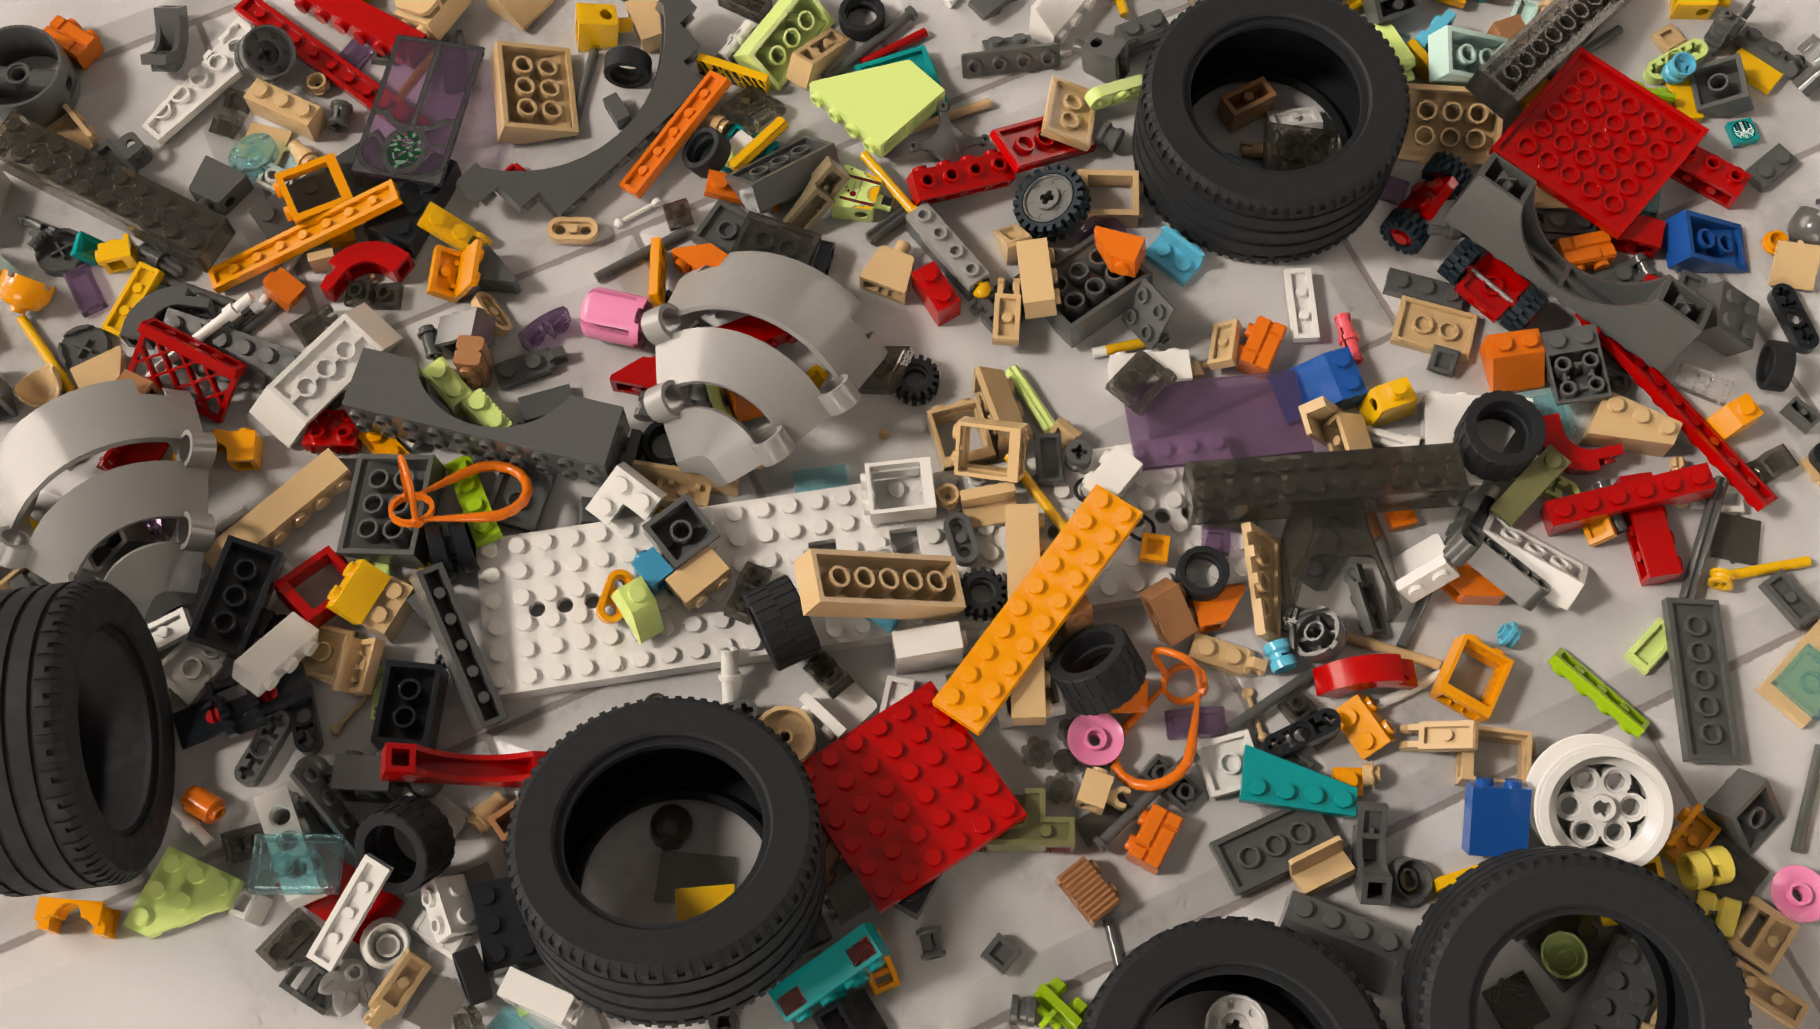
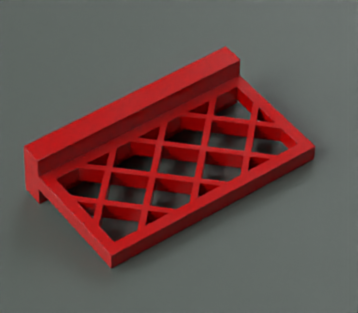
[128,317,248,424]

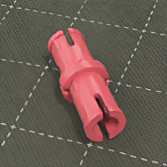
[1334,312,1364,365]

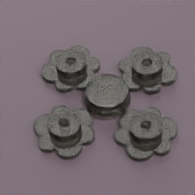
[1021,717,1110,804]

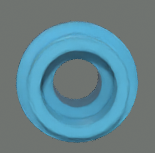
[1496,621,1522,648]

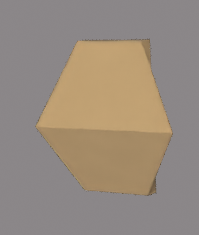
[993,223,1050,266]

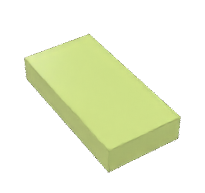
[1623,617,1668,675]

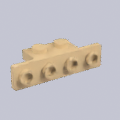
[632,460,740,507]

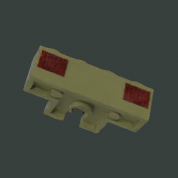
[976,788,1075,854]

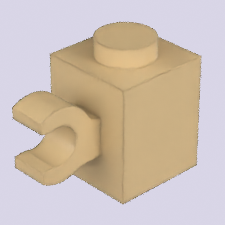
[1074,767,1131,815]

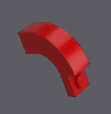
[320,241,415,303]
[1538,413,1624,475]
[1312,653,1418,698]

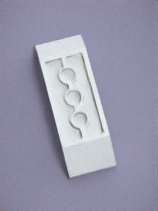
[249,302,403,449]

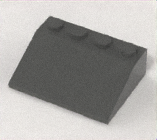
[1045,234,1153,348]
[336,453,446,568]

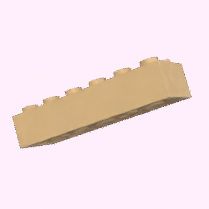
[794,548,966,621]

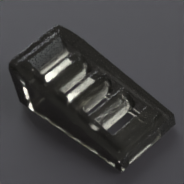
[220,821,280,866]

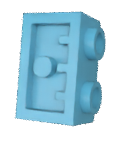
[1145,225,1205,287]

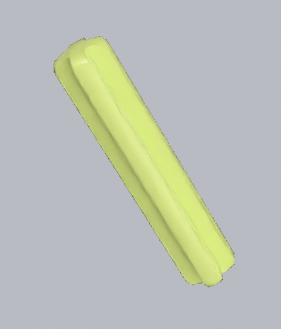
[1006,365,1055,433]

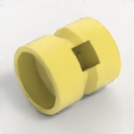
[1676,845,1735,891]
[1695,889,1742,938]

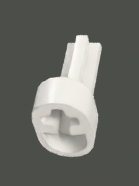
[1367,425,1421,470]

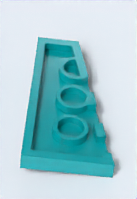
[1239,744,1358,819]

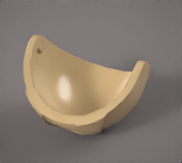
[12,363,62,408]

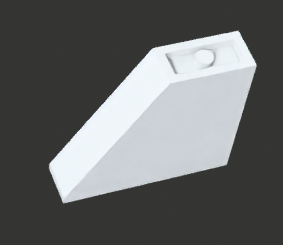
[1419,391,1533,494]

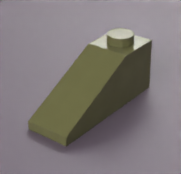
[1489,445,1571,527]

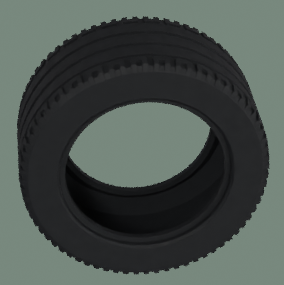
[1132,0,1410,264]
[506,696,827,1028]
[1401,845,1752,1029]
[1078,916,1387,1029]

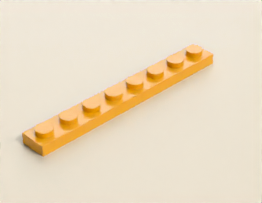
[207,179,403,294]

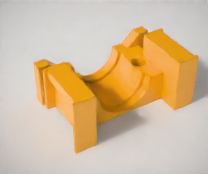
[34,896,121,939]

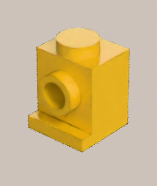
[95,233,139,274]

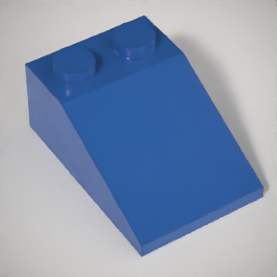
[1663,209,1748,273]
[1269,346,1368,427]

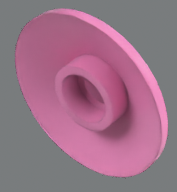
[1067,713,1124,766]
[1770,865,1820,923]

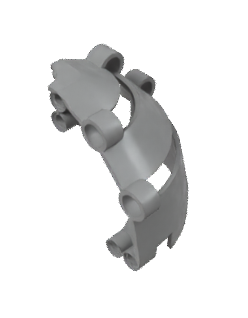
[641,251,888,488]
[0,379,217,624]

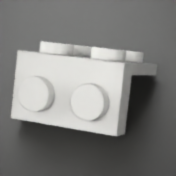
[1392,534,1460,604]
[798,670,877,741]

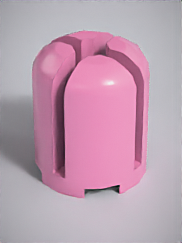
[580,287,653,349]

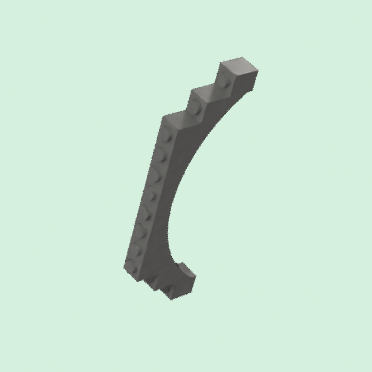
[456,0,701,217]

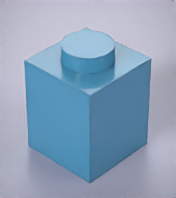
[631,547,674,596]

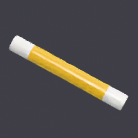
[1091,338,1170,358]

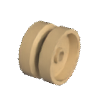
[759,705,817,762]

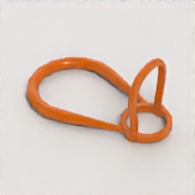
[388,454,533,529]
[1109,647,1209,792]

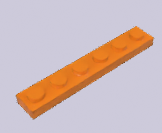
[618,70,731,200]

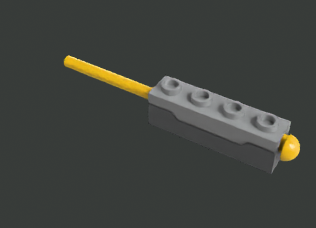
[859,151,991,302]

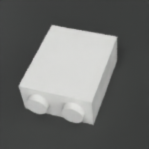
[892,621,968,675]

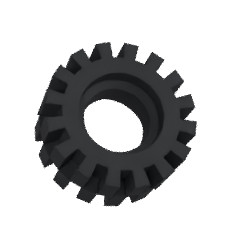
[892,354,939,406]
[960,567,1007,621]

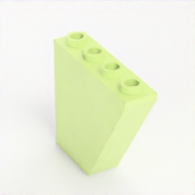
[809,60,945,159]

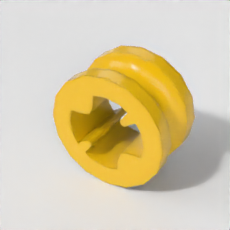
[1707,568,1736,591]

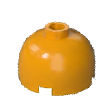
[0,269,56,315]

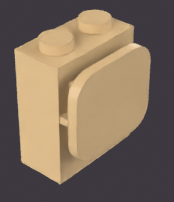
[393,0,473,41]

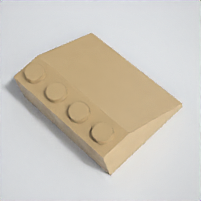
[490,40,579,144]
[1397,83,1506,165]

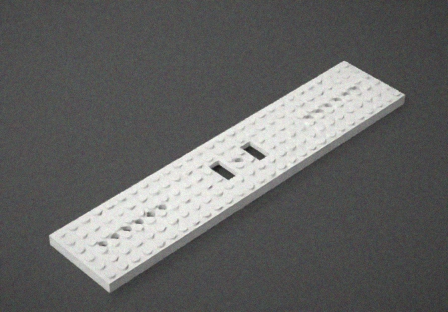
[475,430,1249,702]

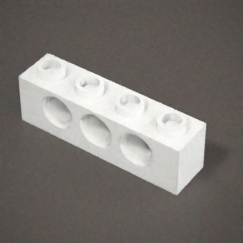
[253,784,329,910]

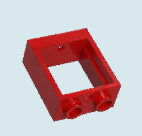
[273,545,348,629]

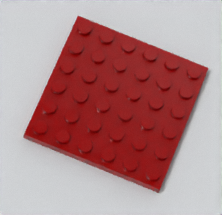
[1489,46,1709,240]
[802,681,1027,914]

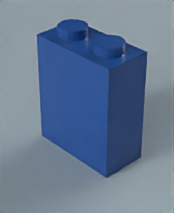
[1462,777,1532,857]

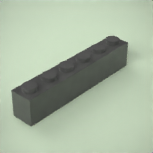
[410,562,508,733]

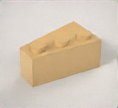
[1578,391,1683,457]

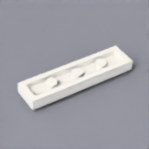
[306,853,394,972]

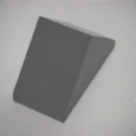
[478,243,521,294]

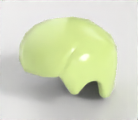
[1540,931,1588,979]

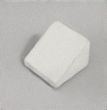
[228,887,273,926]

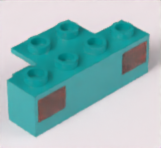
[768,923,891,1023]

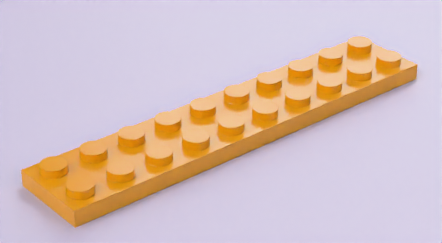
[932,484,1143,736]

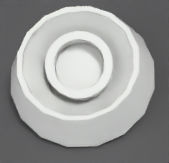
[360,917,412,969]

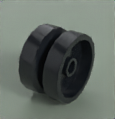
[424,513,481,581]

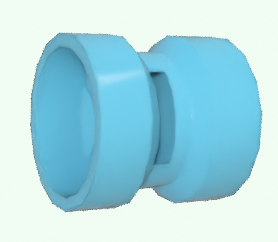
[1661,52,1697,85]
[1262,638,1299,675]

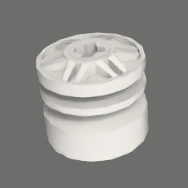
[1201,994,1269,1029]

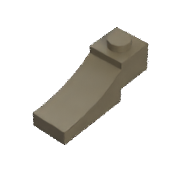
[782,156,850,239]

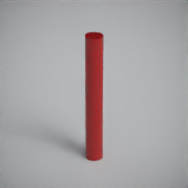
[860,28,928,63]

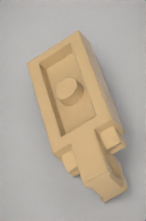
[1188,632,1268,677]
[362,948,432,1029]

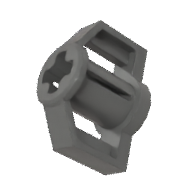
[279,962,333,1016]

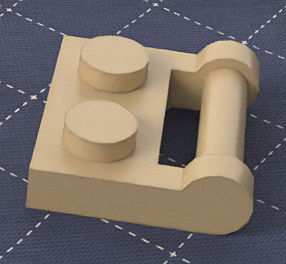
[1724,896,1800,975]

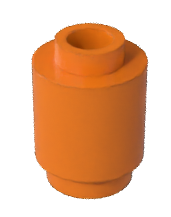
[180,785,226,824]

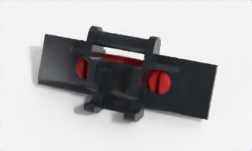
[172,662,314,750]

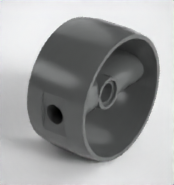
[0,25,80,135]

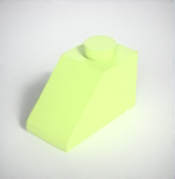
[611,576,665,644]

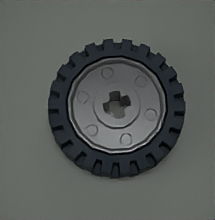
[1013,164,1091,242]

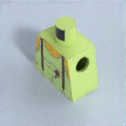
[831,164,895,222]

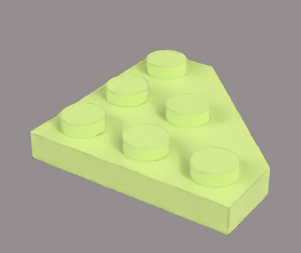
[122,846,246,939]

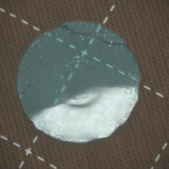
[228,133,279,177]

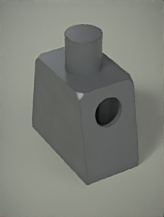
[1072,32,1130,83]
[189,155,254,220]

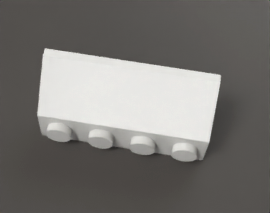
[1029,0,1096,44]
[1481,513,1589,611]

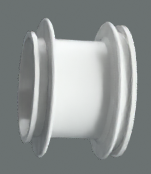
[1525,734,1674,867]

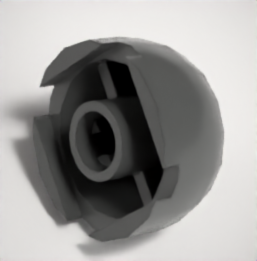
[1787,206,1820,245]
[1289,606,1347,663]

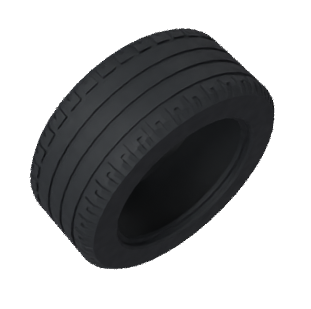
[0,579,175,897]

